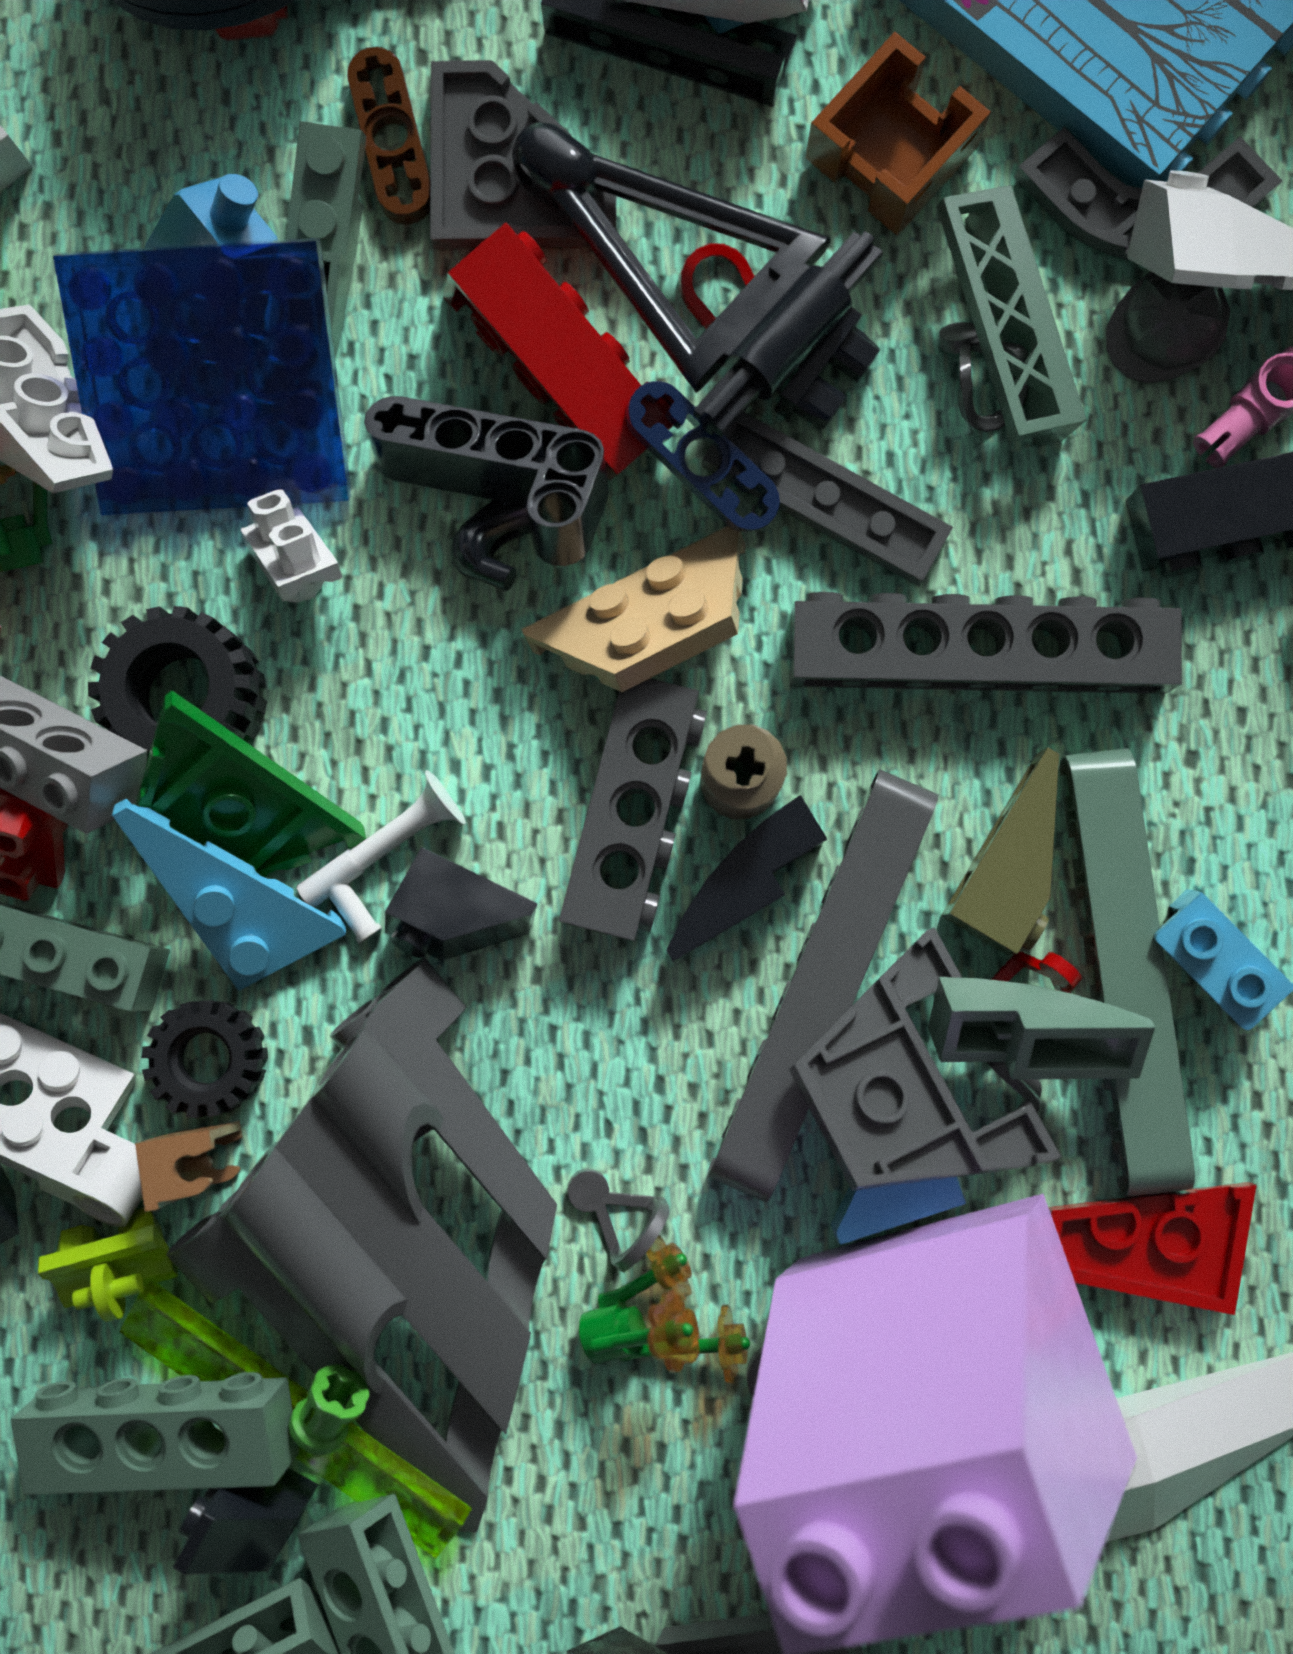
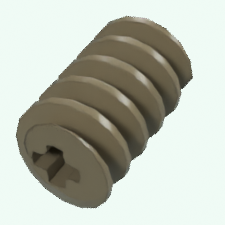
[701,724,787,820]

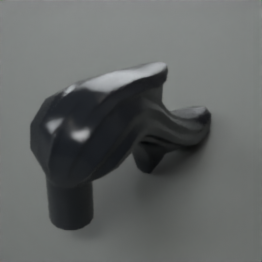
[451,500,531,591]

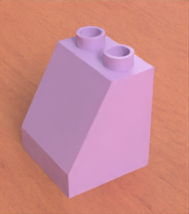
[734,1194,1137,1654]

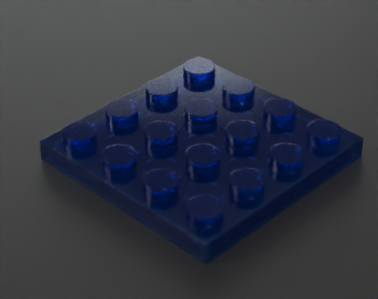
[53,238,351,515]

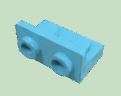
[1154,889,1293,1030]

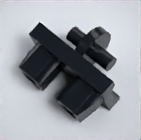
[774,307,881,429]

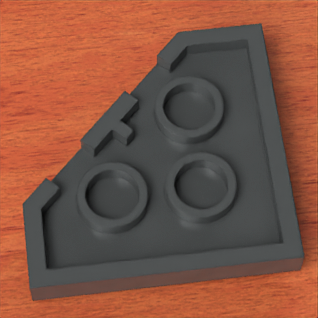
[430,60,617,249]

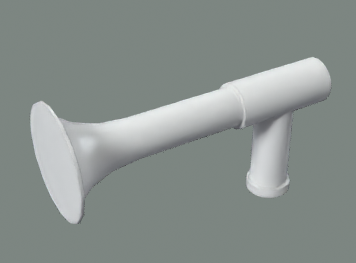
[297,770,466,944]

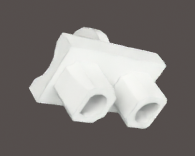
[240,490,342,603]

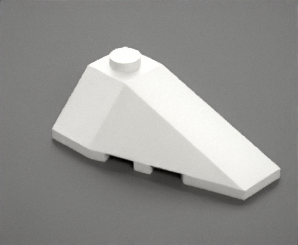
[1127,170,1293,290]
[0,304,113,493]
[1105,1352,1293,1543]

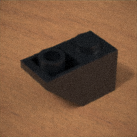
[173,1467,318,1575]

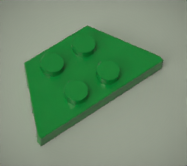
[135,690,366,878]

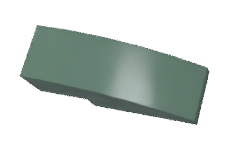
[928,977,1155,1080]

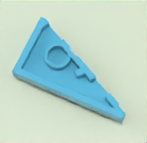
[112,799,346,991]

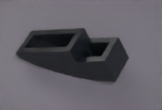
[666,795,827,962]

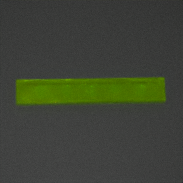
[119,1280,472,1559]

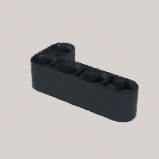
[364,396,609,566]

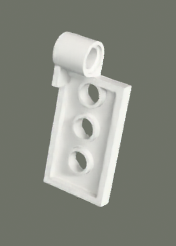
[0,1013,143,1227]

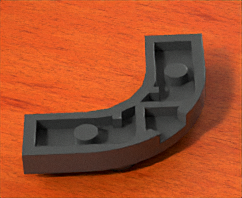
[1014,126,1282,259]

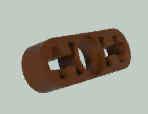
[347,47,430,225]

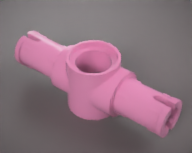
[1193,346,1293,468]

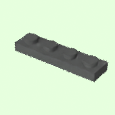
[702,412,953,586]

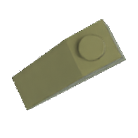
[941,747,1059,955]

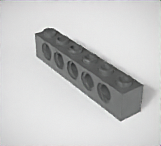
[790,592,1182,694]

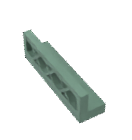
[937,185,1087,448]

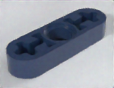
[625,381,780,532]

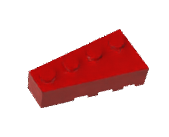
[443,222,673,480]

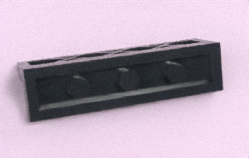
[541,0,797,107]

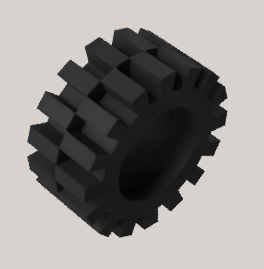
[141,1000,268,1118]

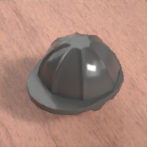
[1106,271,1231,384]

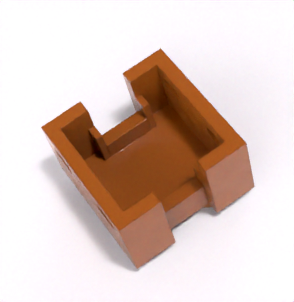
[805,32,991,236]

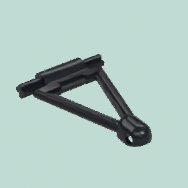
[512,122,883,437]

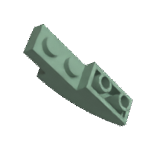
[264,121,366,383]

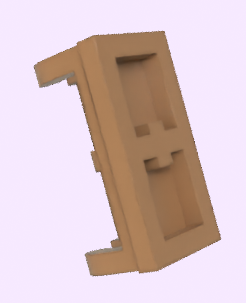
[135,1120,242,1212]

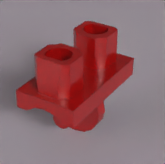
[0,788,69,901]

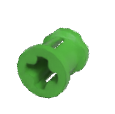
[288,1364,369,1455]

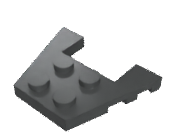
[789,927,1061,1191]

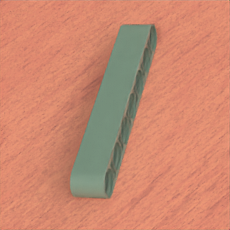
[1059,748,1195,1197]

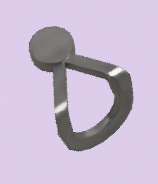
[567,1168,669,1272]

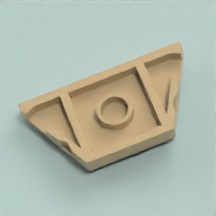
[521,526,746,692]

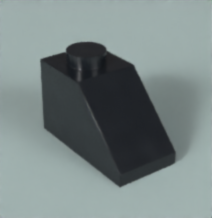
[385,847,538,961]

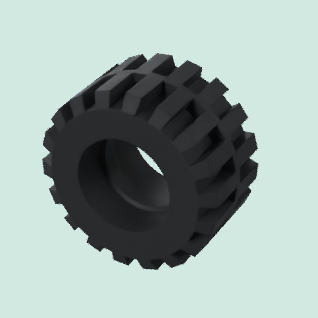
[88,606,267,763]

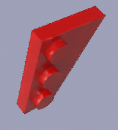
[1048,1182,1257,1315]

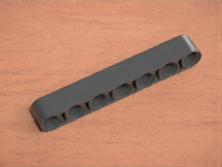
[707,769,939,1202]

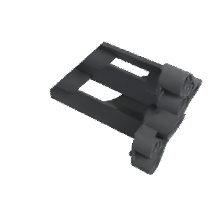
[166,958,557,1532]

